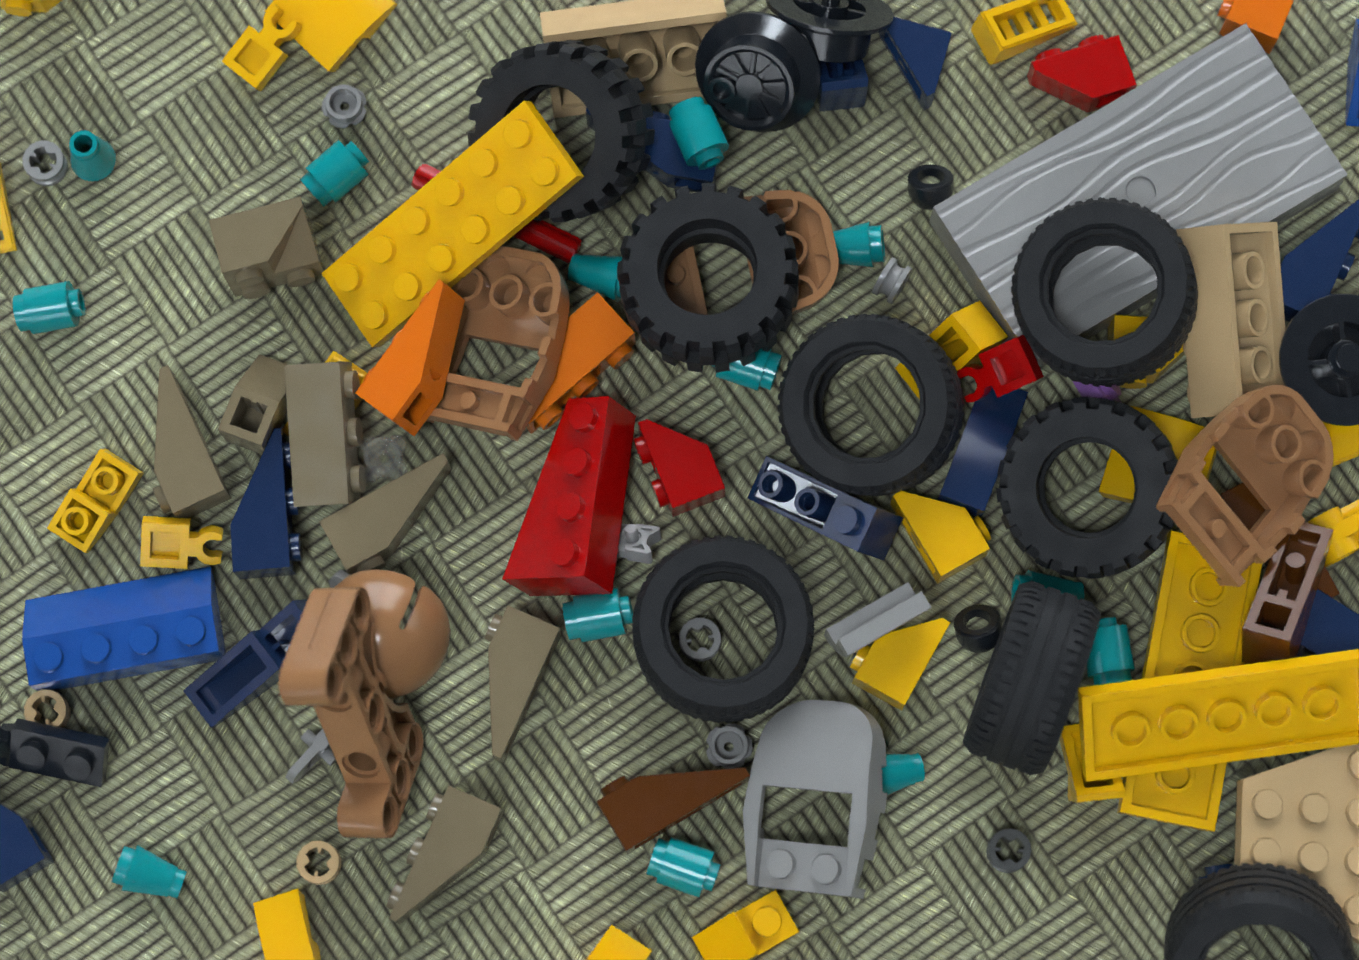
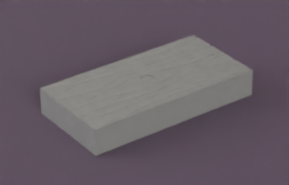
[929,23,1348,367]

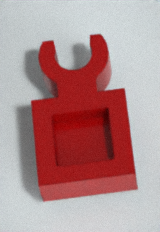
[957,335,1044,402]

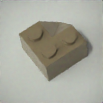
[209,197,324,299]

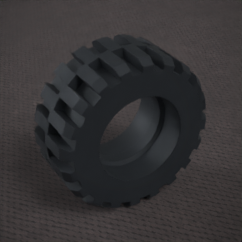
[467,40,655,223]
[617,183,799,373]
[996,397,1178,579]

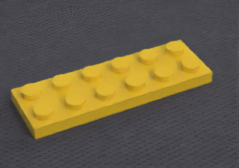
[321,100,584,347]
[1117,530,1262,832]
[1078,649,1359,782]

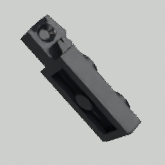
[0,719,110,787]

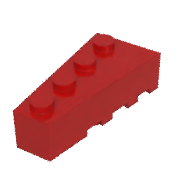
[502,396,636,596]

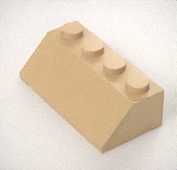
[540,0,727,118]
[1176,222,1286,418]

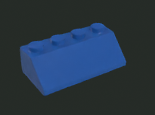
[22,566,226,691]

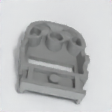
[743,700,887,899]

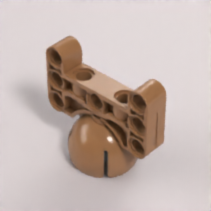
[279,569,451,838]

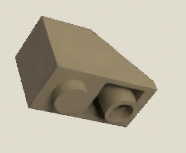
[218,354,288,454]

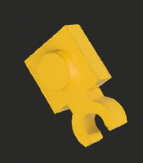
[222,5,302,92]
[140,516,224,569]

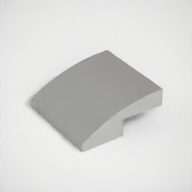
[824,582,932,657]

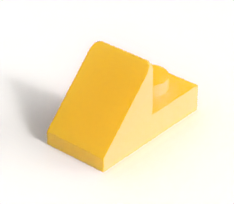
[1059,724,1125,803]
[692,890,799,960]

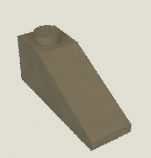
[153,365,232,518]
[319,453,451,575]
[485,605,562,764]

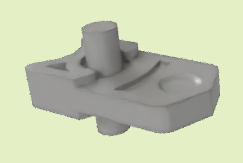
[617,524,661,564]
[286,729,336,784]

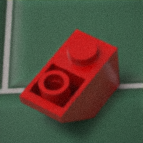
[1027,35,1137,113]
[633,419,725,517]

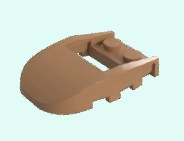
[664,190,839,315]
[426,246,570,441]
[1156,385,1333,587]

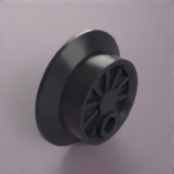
[766,0,894,63]
[695,11,821,132]
[1279,294,1359,426]

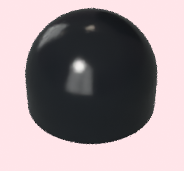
[908,164,954,210]
[954,605,1002,653]

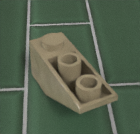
[386,786,504,925]

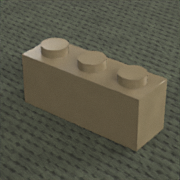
[284,362,366,507]

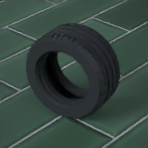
[1011,197,1198,387]
[777,314,965,496]
[632,535,814,723]
[962,581,1101,775]
[1164,863,1354,960]

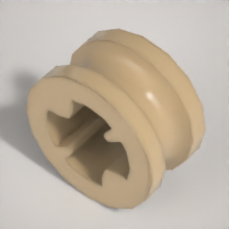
[24,689,71,728]
[296,840,342,885]

